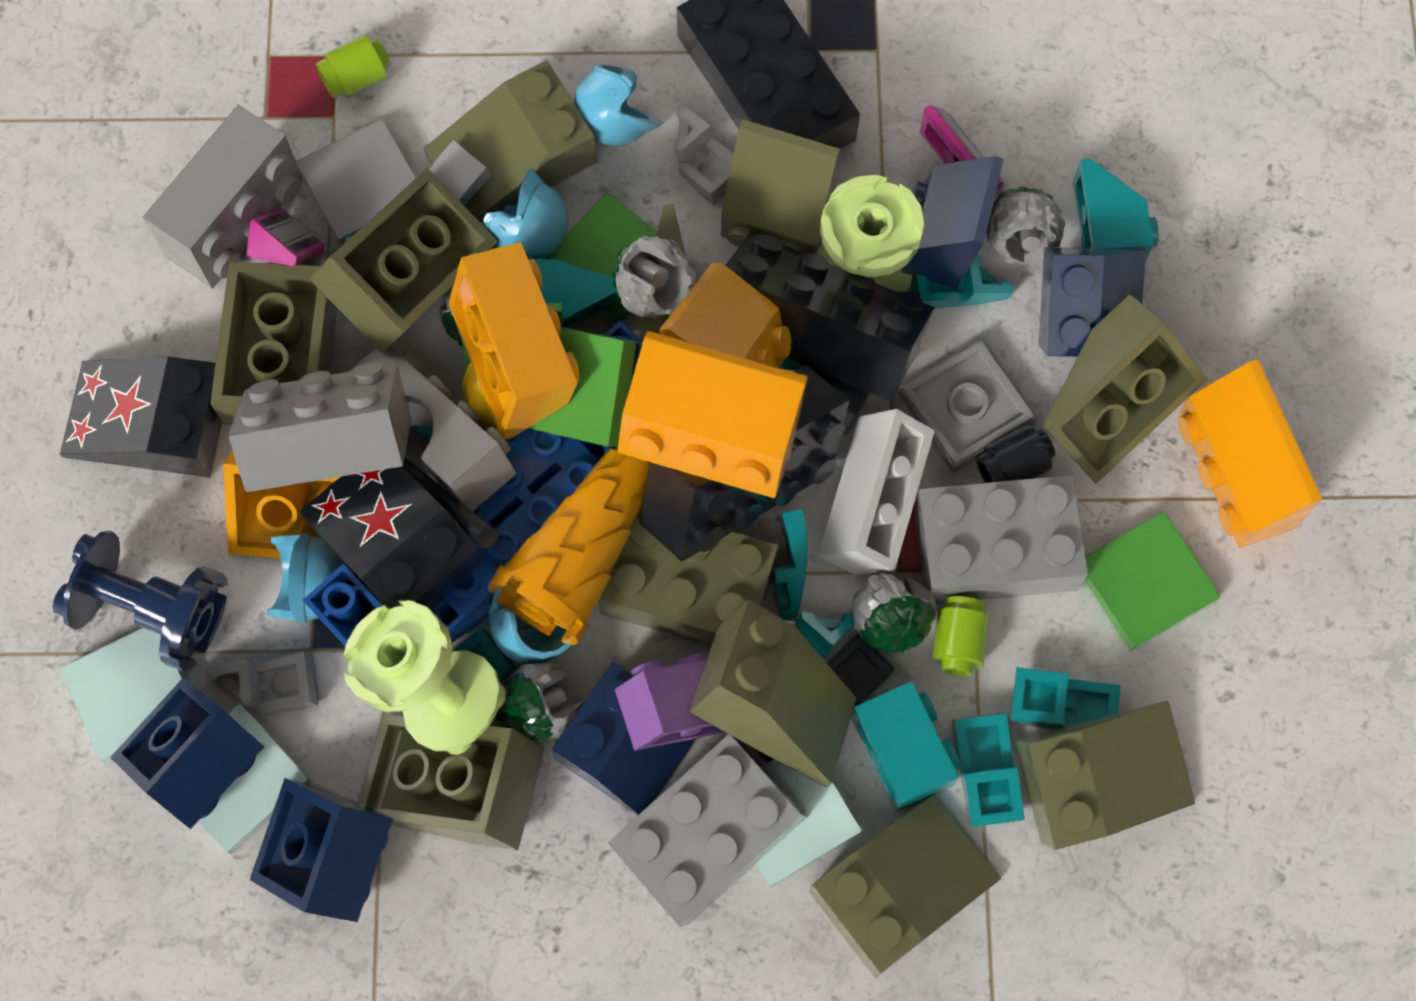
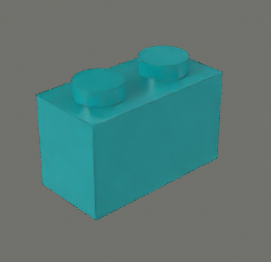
[851,681,961,812]

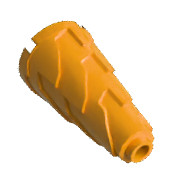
[488,447,649,645]

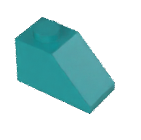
[1073,159,1159,262]
[535,258,622,328]

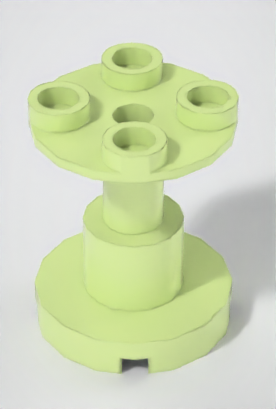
[818,174,924,292]
[343,601,506,755]

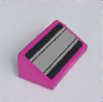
[920,104,1004,189]
[246,208,325,266]

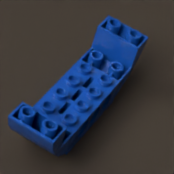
[302,320,643,646]

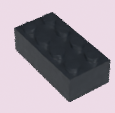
[677,0,860,149]
[725,231,935,402]
[640,365,849,562]

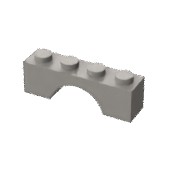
[347,346,517,511]

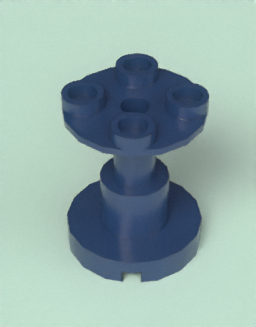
[52,530,228,672]

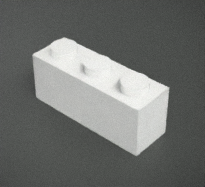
[818,409,935,576]

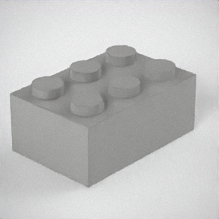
[143,104,303,289]
[228,362,412,492]
[913,475,1088,604]
[608,734,807,926]

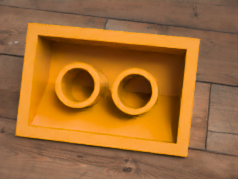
[449,242,580,440]
[659,263,791,368]
[617,331,808,498]
[1178,359,1323,548]
[223,449,340,559]

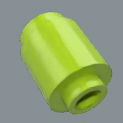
[315,34,391,99]
[932,596,990,676]

